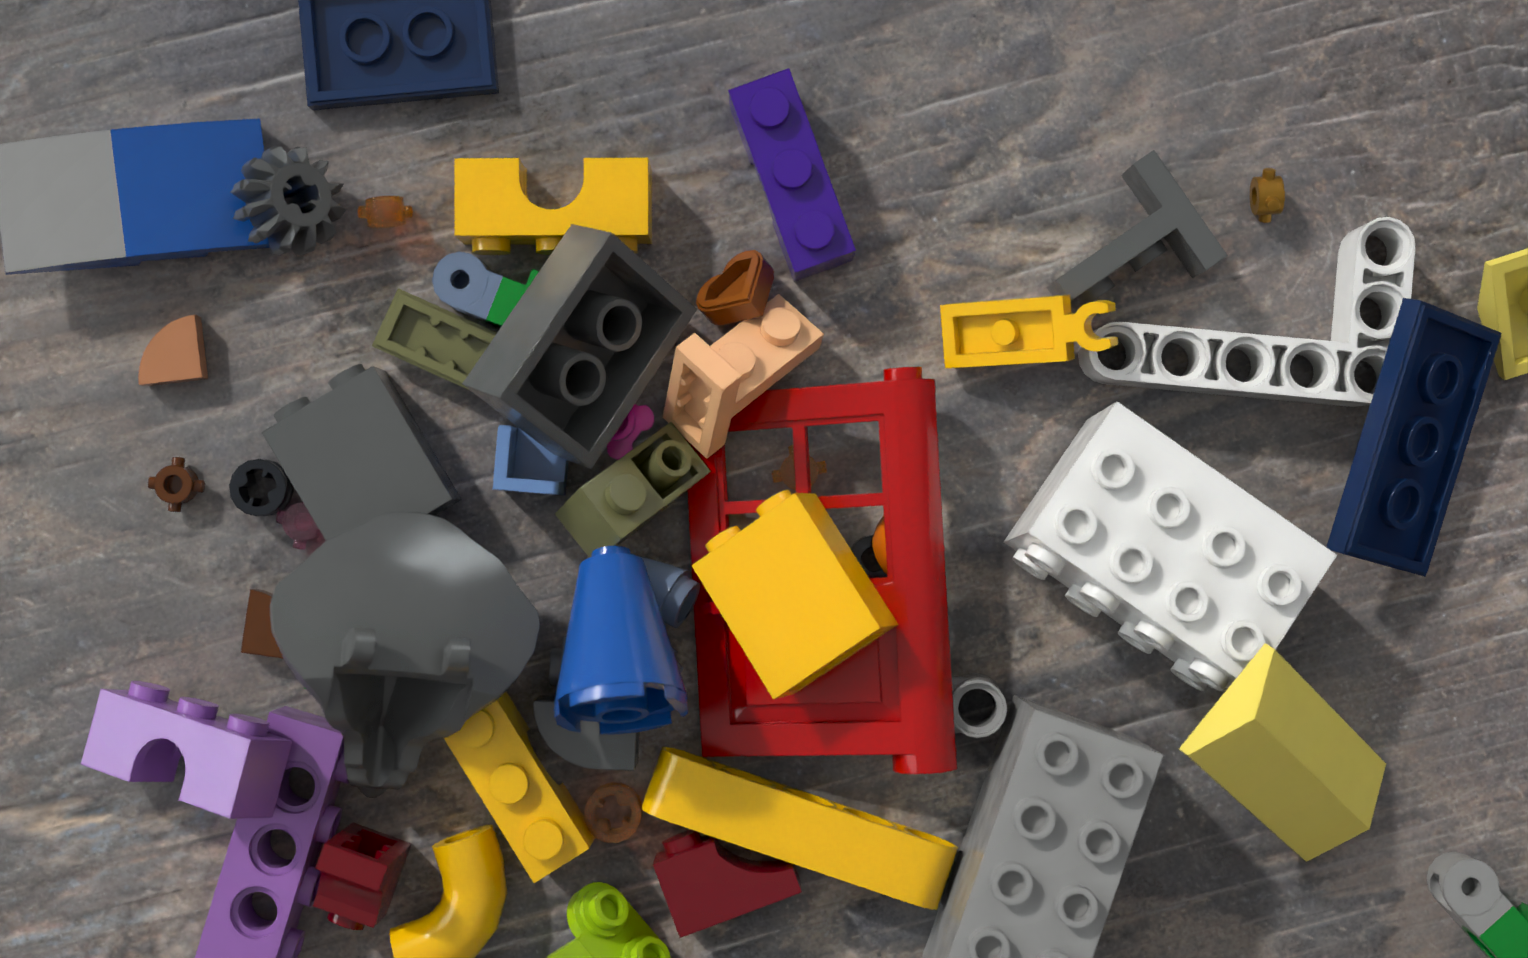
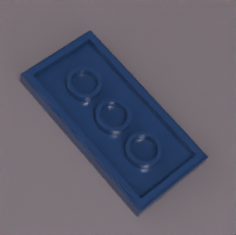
[1326,298,1501,577]

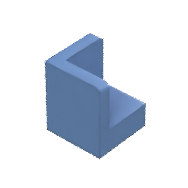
[493,425,569,495]

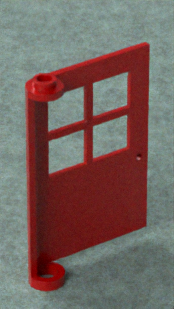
[686,367,958,774]

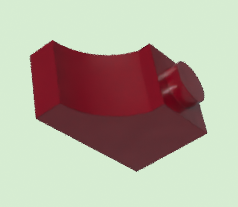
[313,822,412,930]
[653,829,802,938]

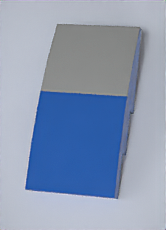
[0,118,270,275]

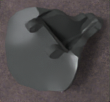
[270,512,540,798]

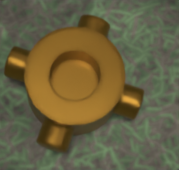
[1250,168,1285,223]

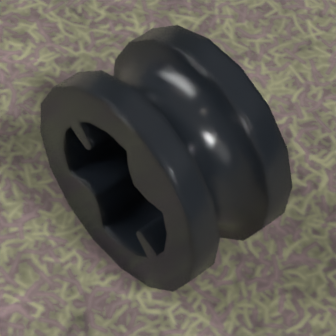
[229,459,294,516]

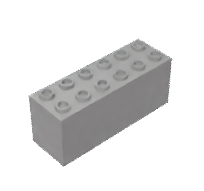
[922,695,1163,958]

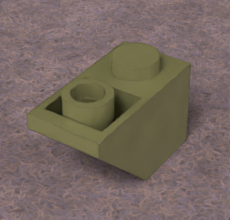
[555,422,711,558]

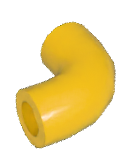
[389,825,507,958]

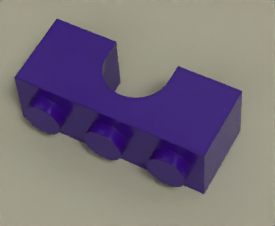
[728,68,856,282]

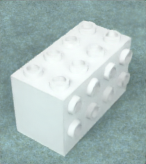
[1003,402,1337,691]

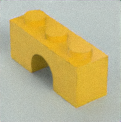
[454,158,652,255]
[444,692,596,883]

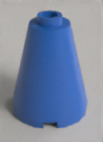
[554,546,688,735]

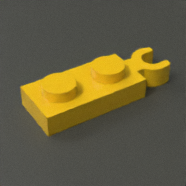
[940,294,1118,368]

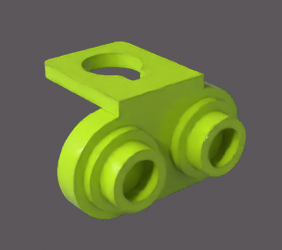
[546,882,671,958]

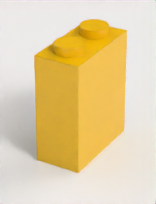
[692,490,898,700]

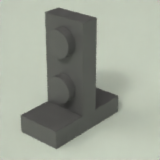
[1047,150,1228,306]

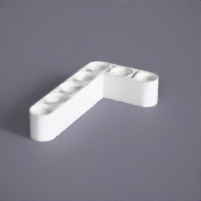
[1078,217,1415,407]

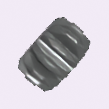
[230,146,346,256]

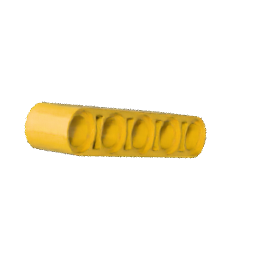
[641,746,958,910]

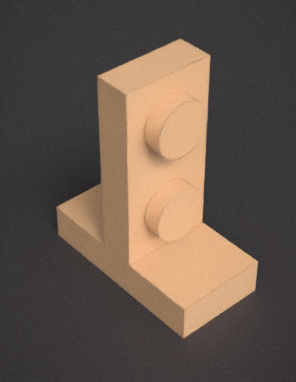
[663,294,824,458]

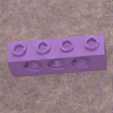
[195,706,349,958]

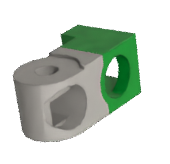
[1426,851,1528,958]

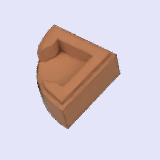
[138,315,208,386]

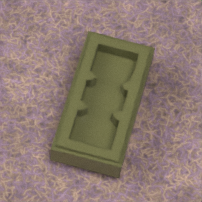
[372,288,497,391]

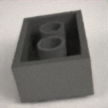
[462,224,697,469]

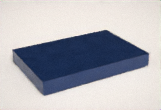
[298,0,499,111]

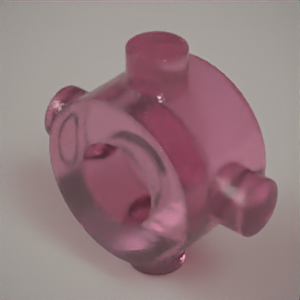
[276,502,322,550]

